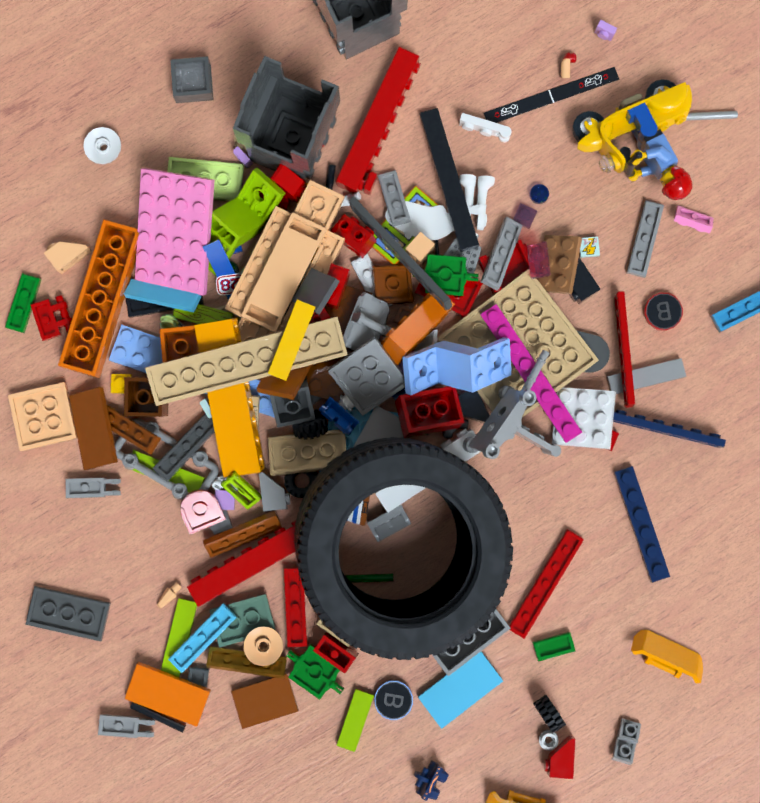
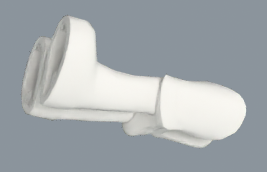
[459,174,495,231]

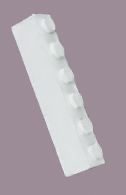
[375,428,480,513]

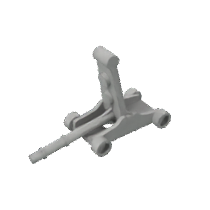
[463,350,561,459]

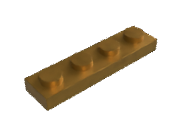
[206,646,287,679]

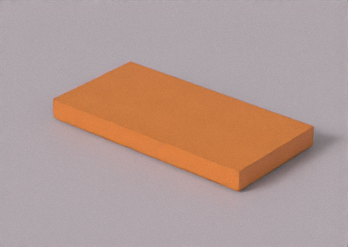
[125,662,211,727]

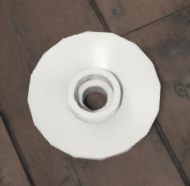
[83,127,121,164]

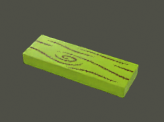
[173,304,233,324]

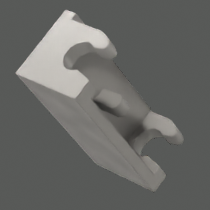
[367,505,411,542]

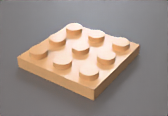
[8,382,77,451]

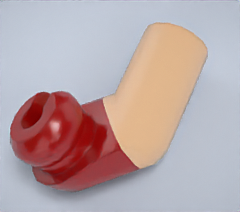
[561,52,577,78]

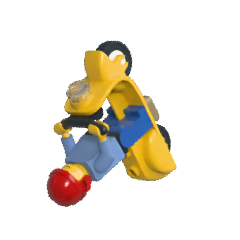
[572,79,692,200]

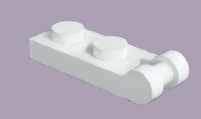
[459,113,512,143]

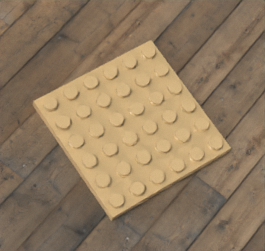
[437,269,599,418]

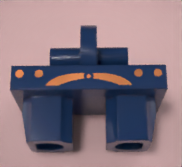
[414,760,449,801]

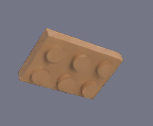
[537,235,582,294]

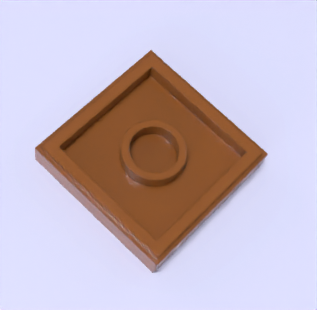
[372,265,414,304]

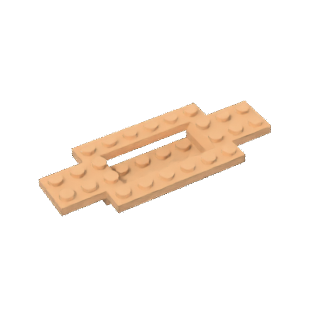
[225,180,345,342]

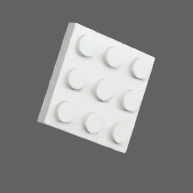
[552,387,616,449]

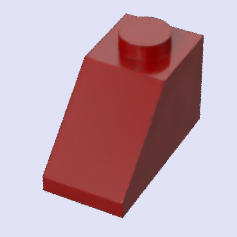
[270,164,307,203]
[544,736,576,779]

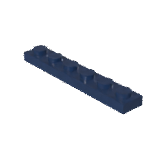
[613,410,726,448]
[613,466,670,583]

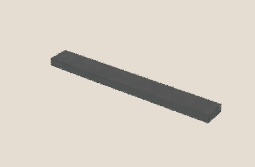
[349,197,452,311]

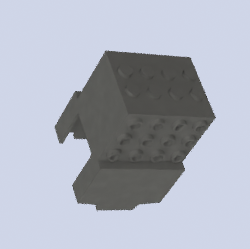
[313,0,408,60]
[233,56,340,183]

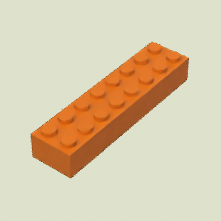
[58,219,139,379]

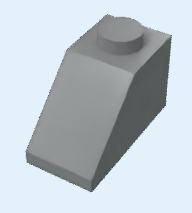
[259,472,291,512]

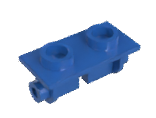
[319,397,359,435]

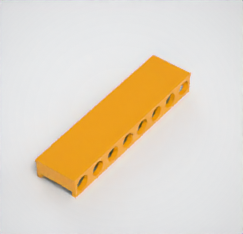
[194,318,265,478]

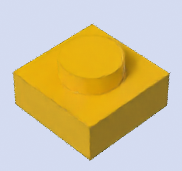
[111,374,132,394]

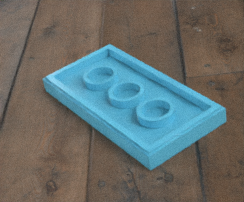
[418,652,503,729]

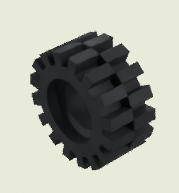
[292,409,328,440]
[284,471,318,498]
[533,695,566,733]

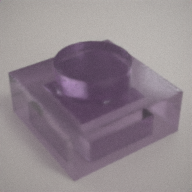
[513,203,537,229]

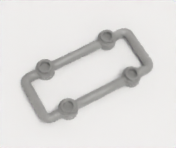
[114,418,219,500]

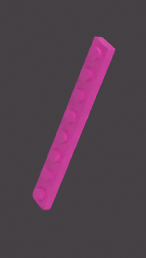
[480,304,582,443]

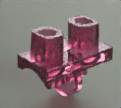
[527,241,551,279]

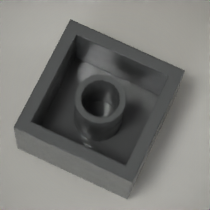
[270,377,316,428]

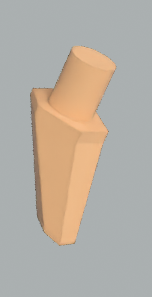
[157,582,182,609]

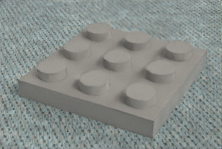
[328,337,405,416]

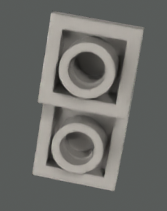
[612,718,641,765]

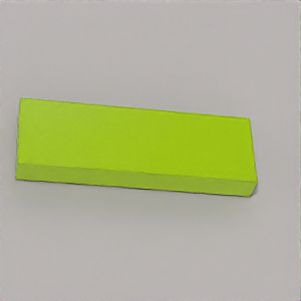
[337,689,374,752]

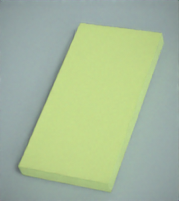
[167,157,244,201]

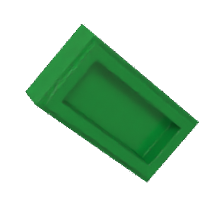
[532,632,576,662]

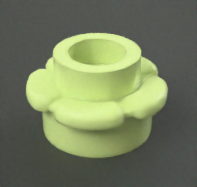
[160,314,179,329]

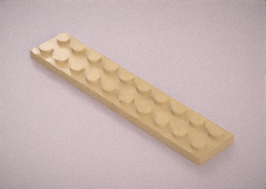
[145,317,348,406]

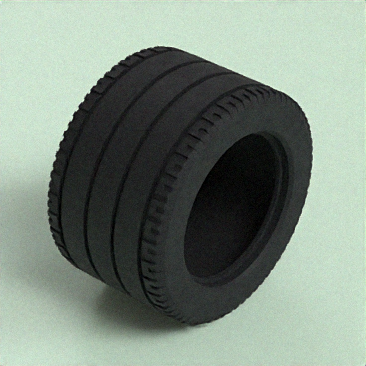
[294,437,513,660]

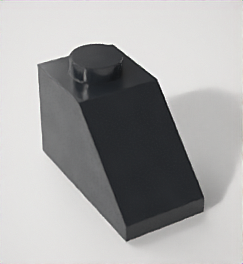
[569,257,600,304]
[458,391,490,424]

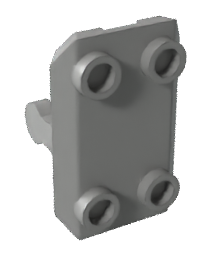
[343,292,391,351]

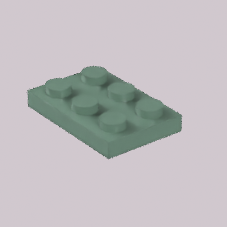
[210,594,276,648]

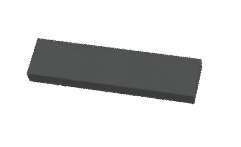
[153,413,215,482]

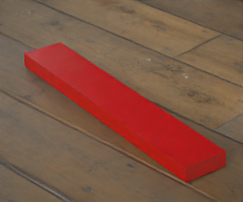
[614,291,635,408]
[509,529,584,639]

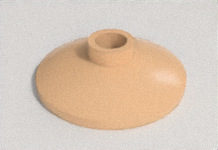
[244,626,283,666]

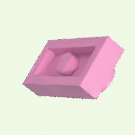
[674,206,714,234]

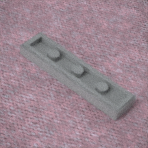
[626,200,664,278]
[481,217,523,291]
[607,358,686,394]

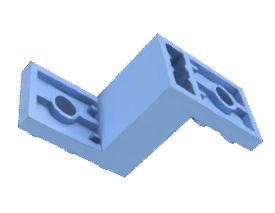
[403,337,512,395]

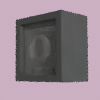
[170,56,214,103]

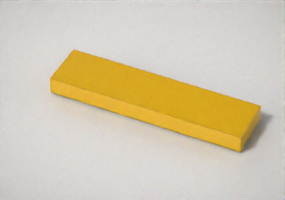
[268,299,315,381]

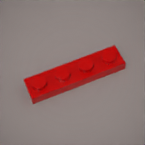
[284,568,307,647]

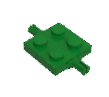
[413,254,479,296]
[286,645,344,700]

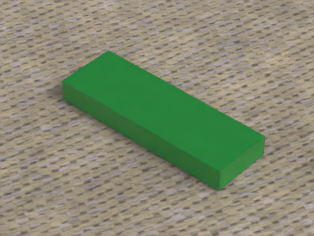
[5,273,41,334]

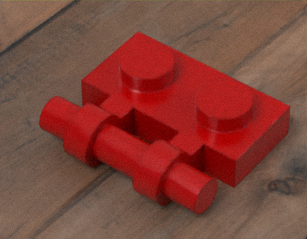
[31,295,72,341]

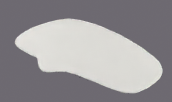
[385,201,454,240]

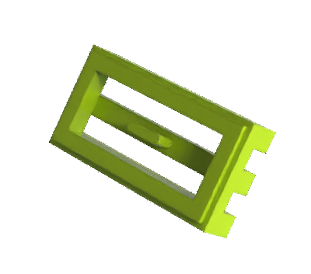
[221,471,262,510]

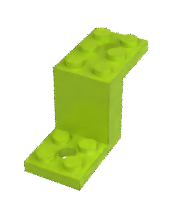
[208,168,285,277]

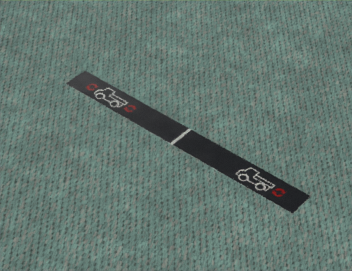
[484,67,620,123]

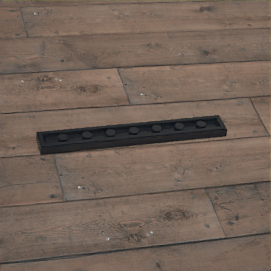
[420,108,479,252]

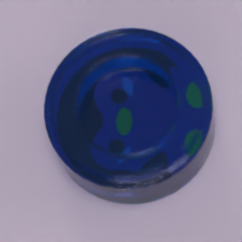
[530,184,549,204]

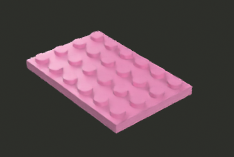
[135,168,215,296]

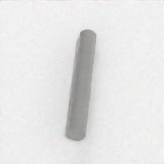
[686,111,738,121]

